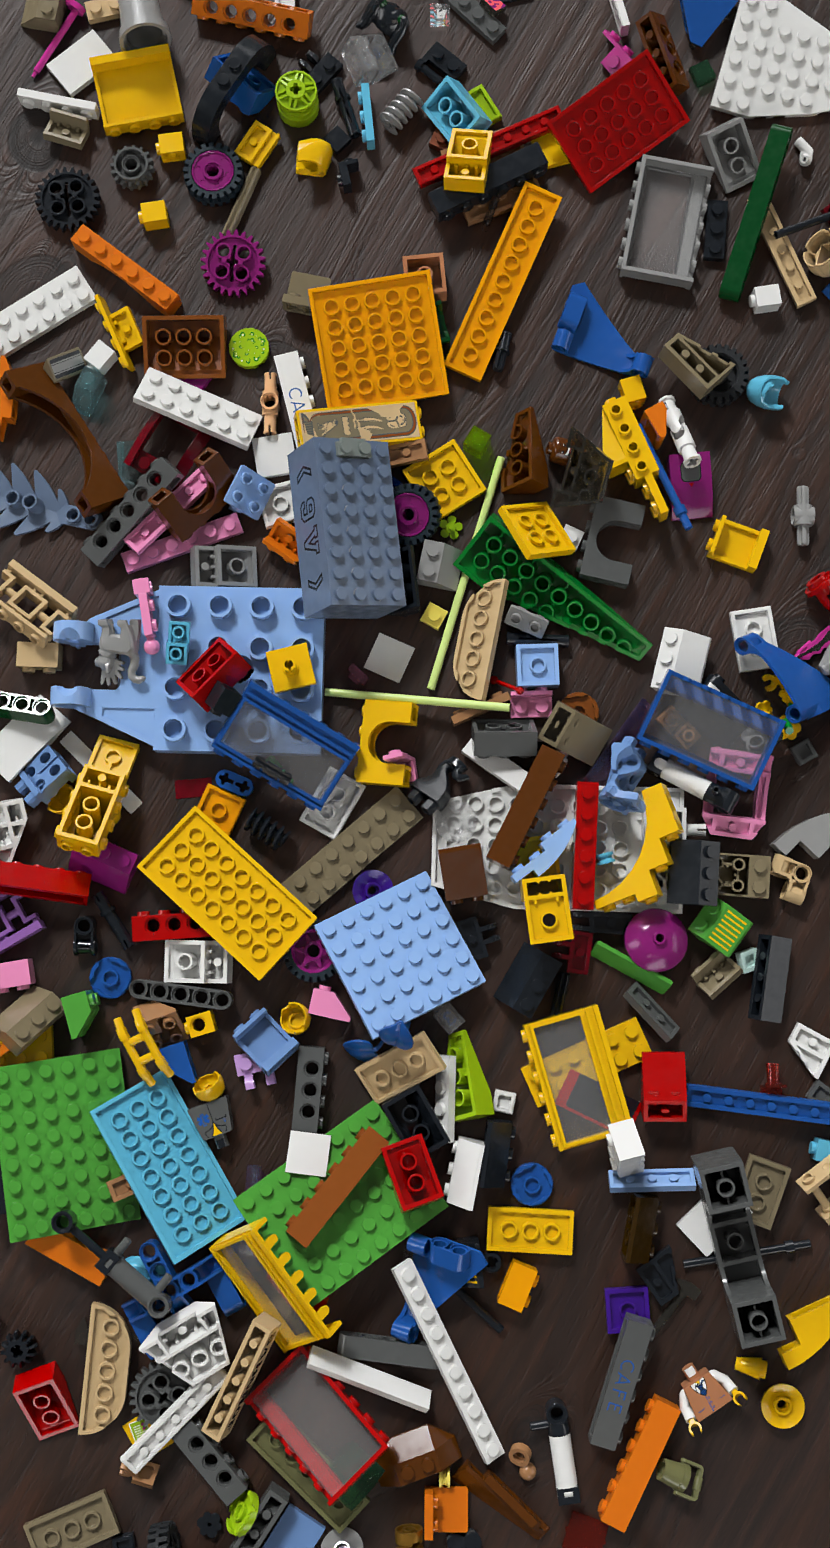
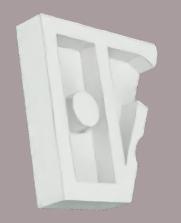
[788,1022,830,1079]

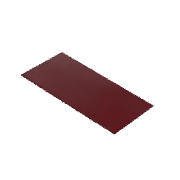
[175,777,212,799]

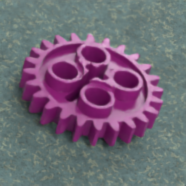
[200,229,266,298]

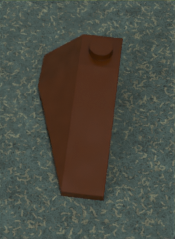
[501,406,548,494]

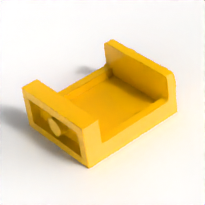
[705,515,770,573]

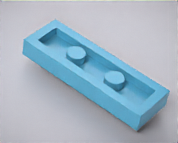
[358,83,375,150]

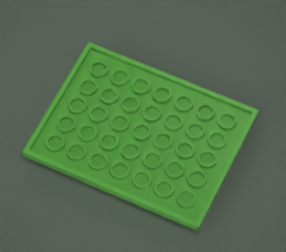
[0,1048,141,1243]
[233,1100,448,1307]

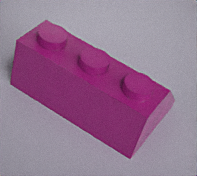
[68,841,143,894]

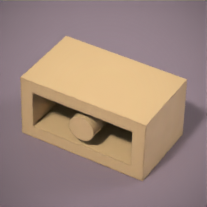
[16,642,63,674]

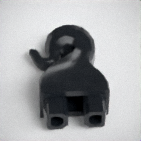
[406,756,470,816]

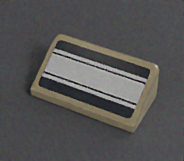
[43,347,88,384]

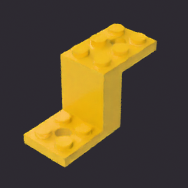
[516,835,574,945]

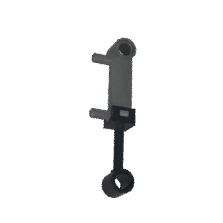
[51,1210,173,1318]

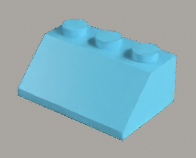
[421,76,493,142]

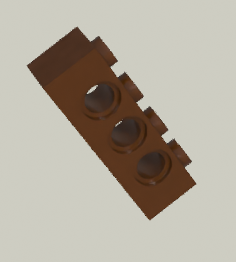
[635,11,690,97]

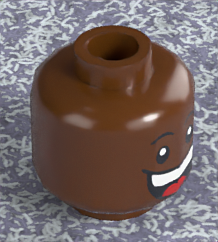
[545,437,577,466]

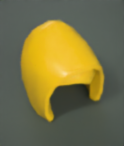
[296,138,333,177]

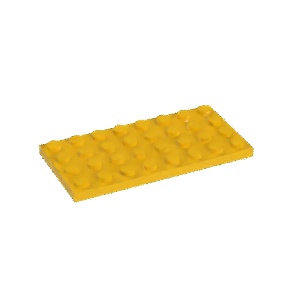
[137,806,318,981]

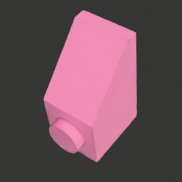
[308,984,351,1022]

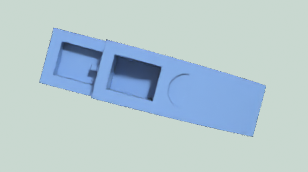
[509,818,576,884]

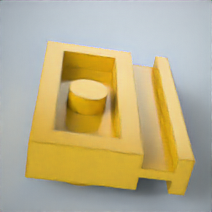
[235,120,281,169]

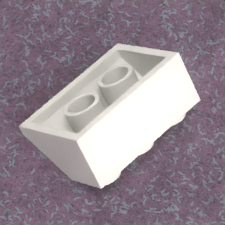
[650,627,712,696]
[443,1135,485,1211]

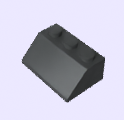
[471,718,538,759]

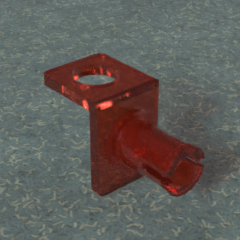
[760,1063,787,1095]

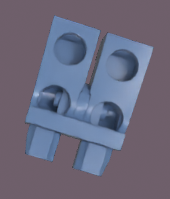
[14,745,78,808]

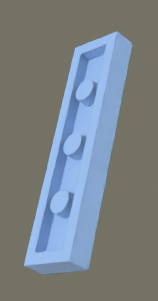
[608,1168,696,1193]

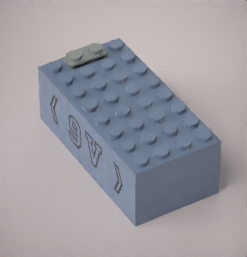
[287,437,406,619]

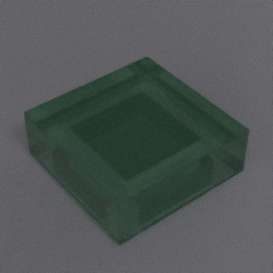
[689,59,716,88]

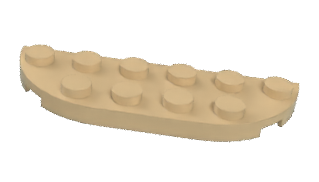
[453,579,509,701]
[78,1301,132,1435]

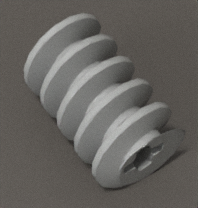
[380,88,423,135]

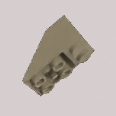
[538,700,613,767]
[718,853,771,899]

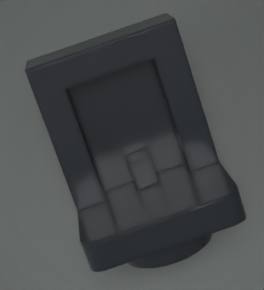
[336,158,359,194]

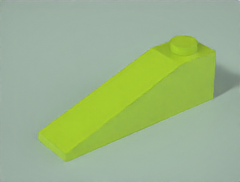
[447,1030,494,1122]

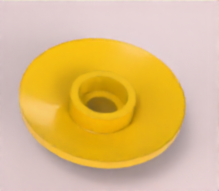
[761,1383,805,1429]

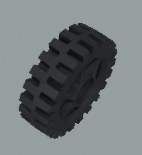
[688,344,749,408]
[147,1520,182,1548]

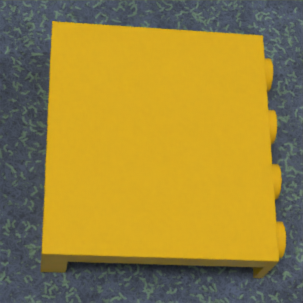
[89,43,185,137]

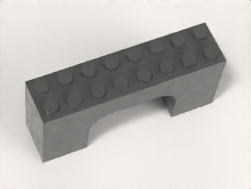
[691,1146,786,1349]

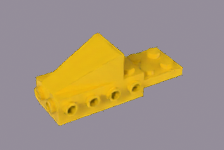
[602,395,669,522]
[54,734,140,857]

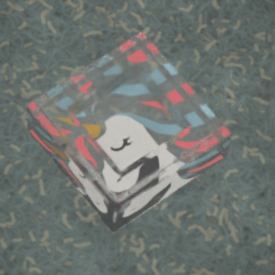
[430,4,450,27]

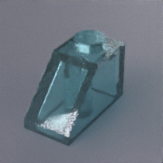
[72,366,108,418]

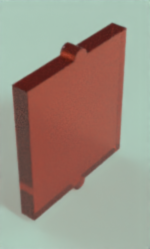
[562,1511,609,1548]

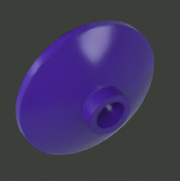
[352,870,393,904]

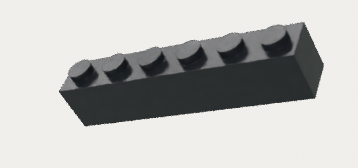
[428,142,548,223]

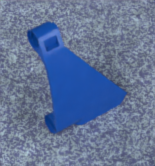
[680,0,739,47]
[551,282,654,378]
[734,633,830,724]
[391,1232,488,1344]

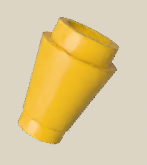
[735,1357,767,1380]

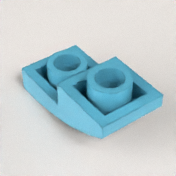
[165,621,191,665]

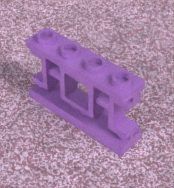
[0,894,47,954]

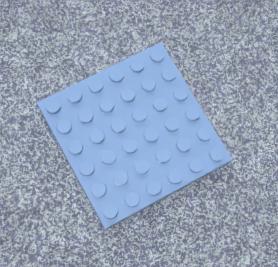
[314,871,486,1040]

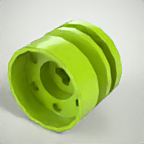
[275,70,319,128]

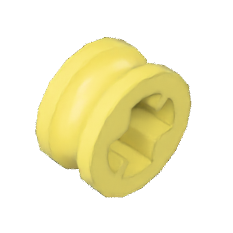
[439,1467,450,1488]

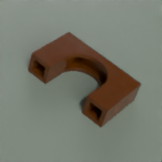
[147,447,234,542]

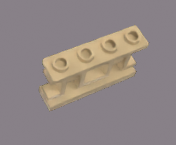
[0,559,78,649]

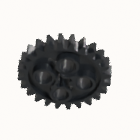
[35,167,102,233]

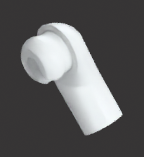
[794,137,814,167]

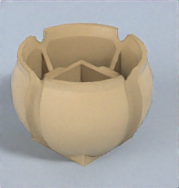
[803,228,830,278]

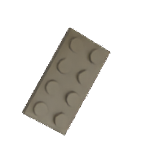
[23,1489,121,1548]

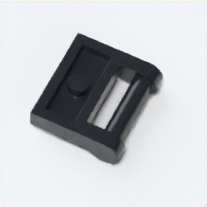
[414,41,467,86]

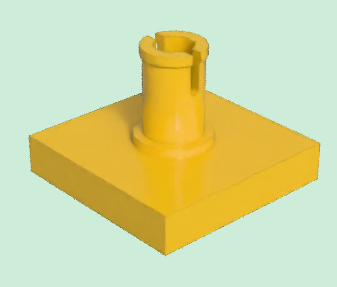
[265,643,316,694]

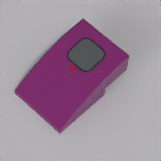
[666,451,713,521]

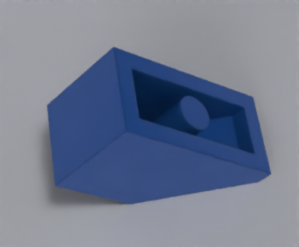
[159,1040,198,1083]

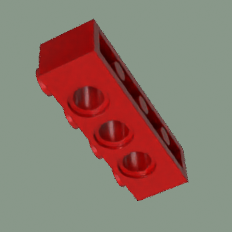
[131,909,212,942]

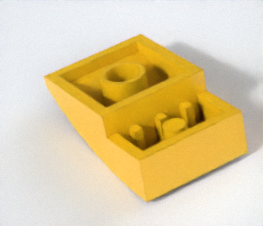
[443,128,493,193]

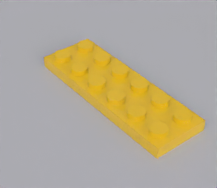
[520,1017,652,1108]

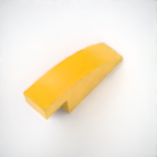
[777,1295,830,1370]

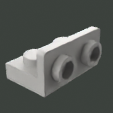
[504,604,550,639]

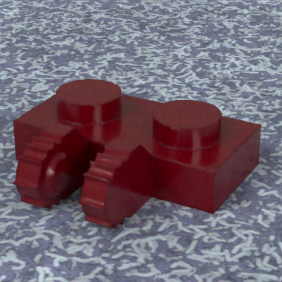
[551,930,593,975]

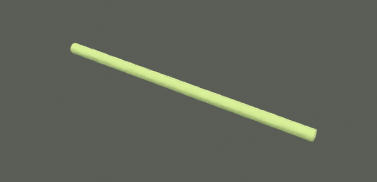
[325,688,510,712]

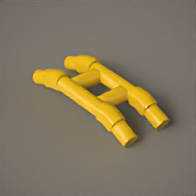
[113,1008,174,1087]

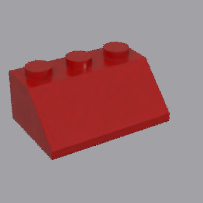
[176,637,252,713]

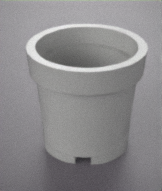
[118,0,172,51]

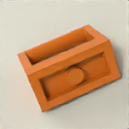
[639,401,667,450]

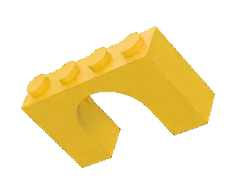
[354,699,419,788]

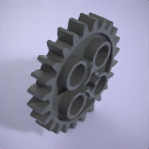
[129,1361,193,1427]

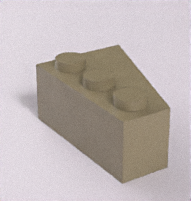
[658,333,736,400]

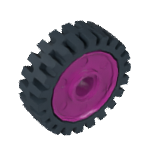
[183,142,244,207]
[393,483,442,545]

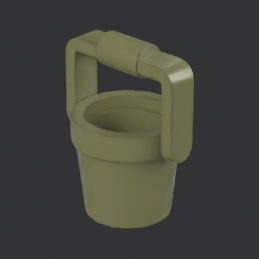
[656,1458,704,1501]

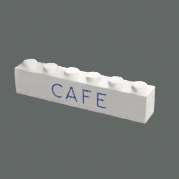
[274,351,316,448]

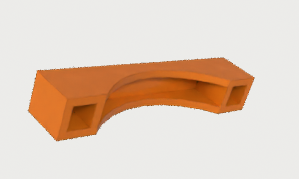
[70,224,182,316]

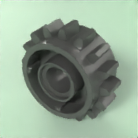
[110,145,155,191]

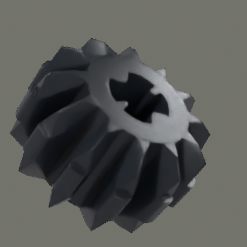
[0,1329,38,1368]

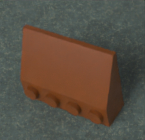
[142,315,227,379]

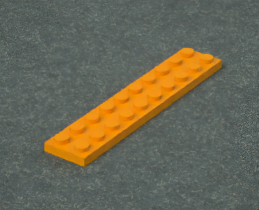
[444,181,562,382]

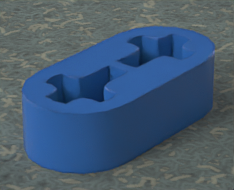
[215,769,254,797]

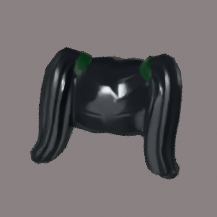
[356,0,409,56]

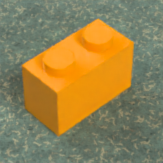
[497,1258,539,1313]

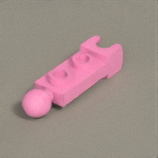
[132,577,160,655]

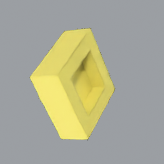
[420,602,448,630]

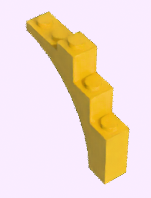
[594,783,684,912]

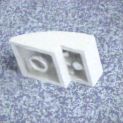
[164,940,233,984]

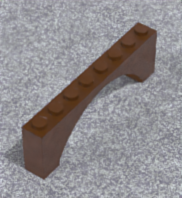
[0,362,128,518]

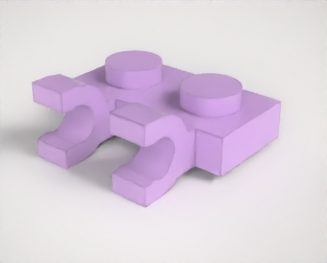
[234,1053,280,1090]

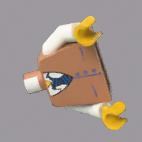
[679,1363,748,1437]

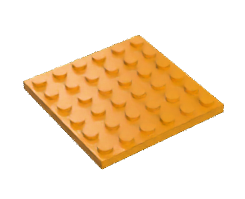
[308,269,449,408]

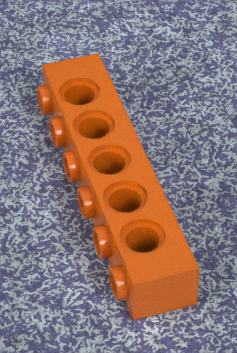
[191,0,314,42]

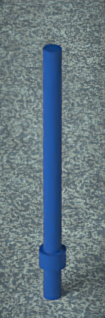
[639,423,693,531]

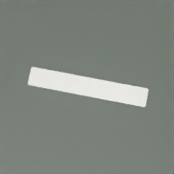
[60,731,142,814]

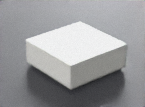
[493,1089,516,1115]

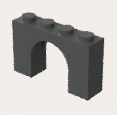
[576,495,646,589]

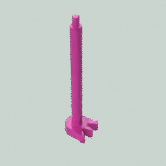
[31,0,86,78]

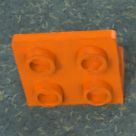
[424,1486,468,1540]

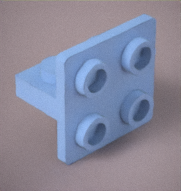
[224,465,275,520]

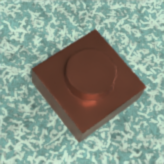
[429,127,449,152]

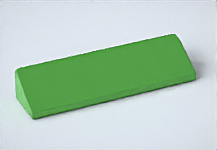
[590,940,673,994]

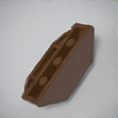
[374,1424,462,1487]

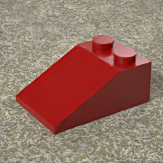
[381,1133,444,1214]
[12,1361,79,1441]

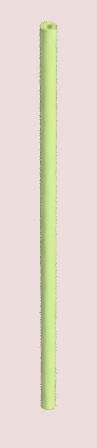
[427,456,505,690]

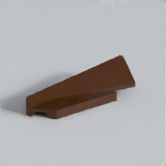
[452,1459,550,1540]

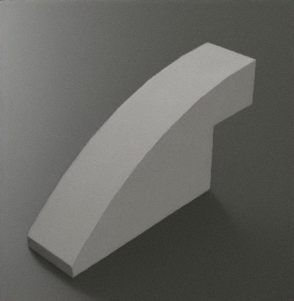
[770,813,830,859]

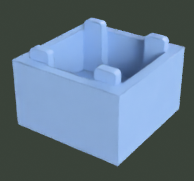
[515,643,560,689]

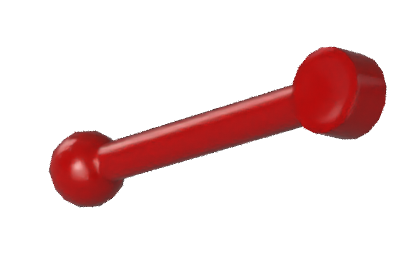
[490,676,524,695]

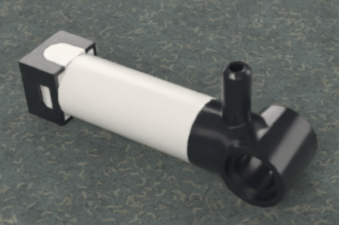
[647,750,741,816]
[529,1397,581,1506]

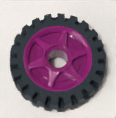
[283,920,337,982]

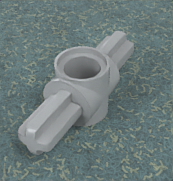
[790,485,815,546]

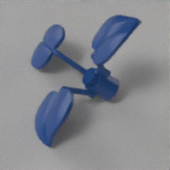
[343,1020,414,1062]

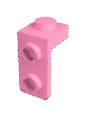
[383,750,418,784]

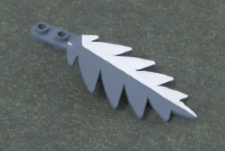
[0,463,103,536]

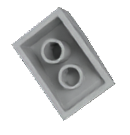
[699,117,759,194]

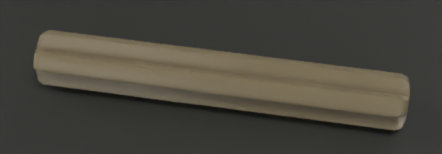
[222,166,261,236]

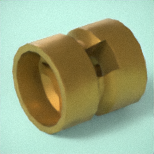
[395,1523,424,1548]

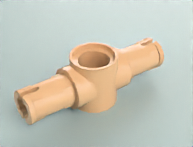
[260,372,280,435]

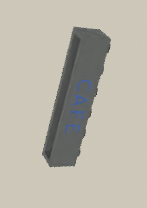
[588,1312,655,1451]

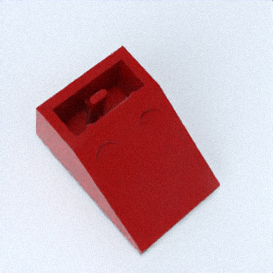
[641,1052,687,1122]

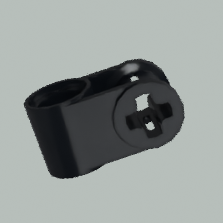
[73,916,98,956]

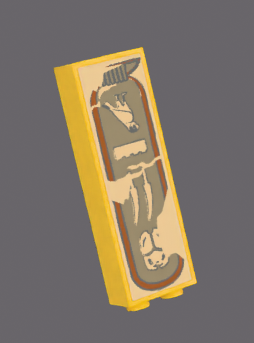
[293,400,425,447]

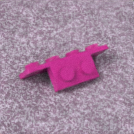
[601,29,634,75]

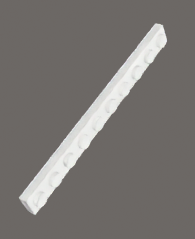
[391,1258,505,1465]

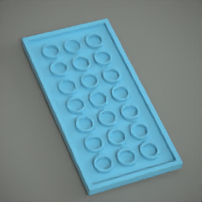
[89,1071,245,1265]

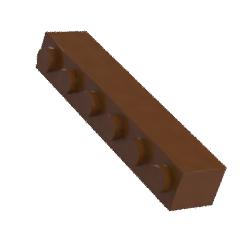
[486,744,567,871]

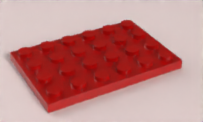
[546,49,690,194]

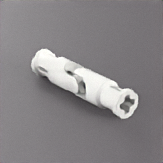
[658,395,702,468]

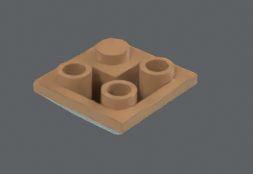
[133,1000,189,1052]

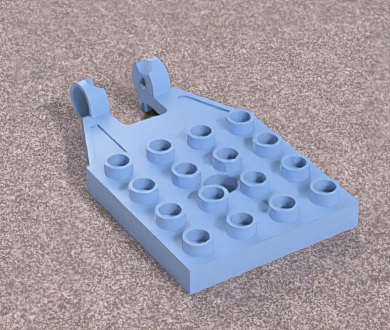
[50,585,326,756]

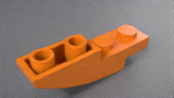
[0,355,18,442]

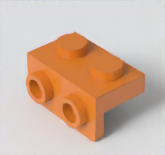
[262,517,299,565]

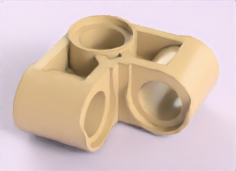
[770,853,812,906]

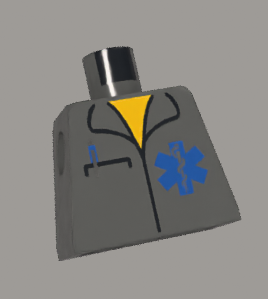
[187,1094,234,1149]

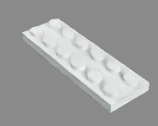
[0,266,96,358]
[133,367,263,451]

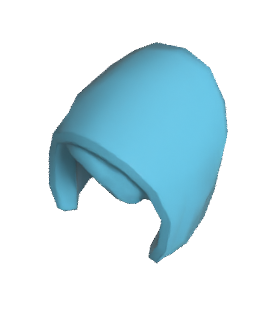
[746,375,790,411]

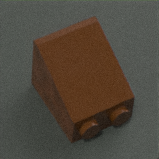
[438,843,488,905]

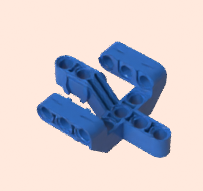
[121,1239,247,1360]

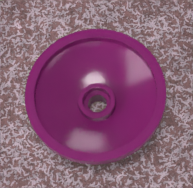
[624,908,688,972]

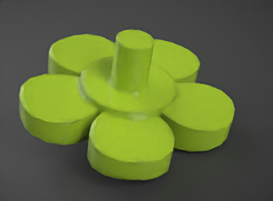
[440,516,463,539]

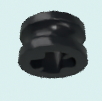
[484,1251,501,1273]

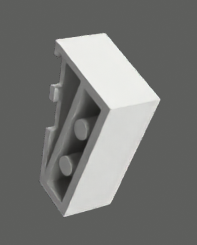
[605,1118,645,1178]

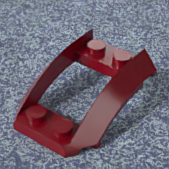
[124,412,212,492]

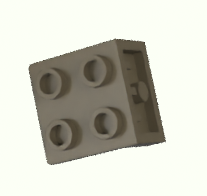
[282,271,331,316]

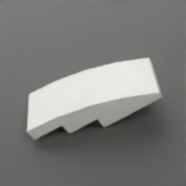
[0,694,71,782]

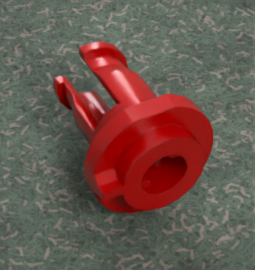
[805,571,830,612]

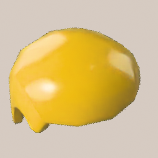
[47,784,74,815]
[280,1002,311,1035]
[192,1071,225,1102]

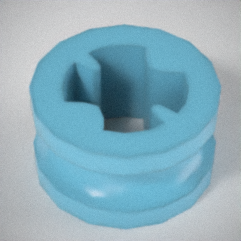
[596,851,615,866]

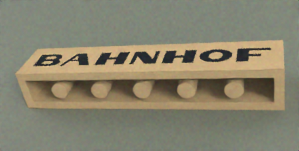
[201,1311,282,1443]

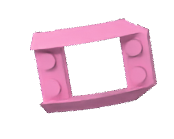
[702,746,774,840]

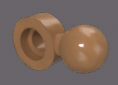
[509,1443,536,1481]

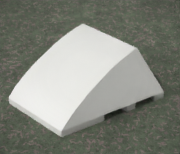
[139,1301,230,1386]

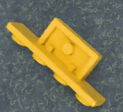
[94,294,143,372]

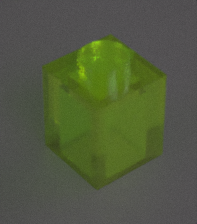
[463,425,492,459]

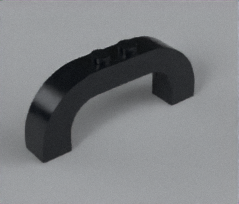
[192,34,276,147]

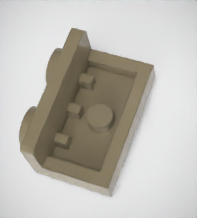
[43,108,90,150]
[691,951,743,1000]

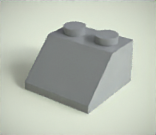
[417,539,463,592]

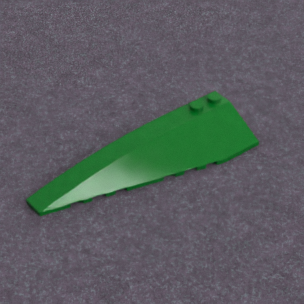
[453,513,653,661]

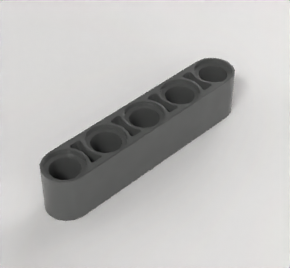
[129,979,234,1010]
[337,1331,439,1370]

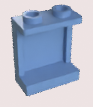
[233,1007,299,1077]

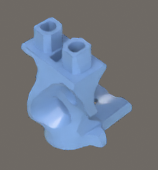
[598,736,647,815]

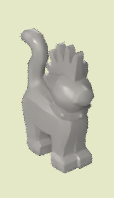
[94,619,146,686]

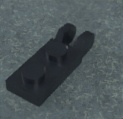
[572,911,632,935]

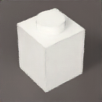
[749,284,782,314]
[84,340,118,376]

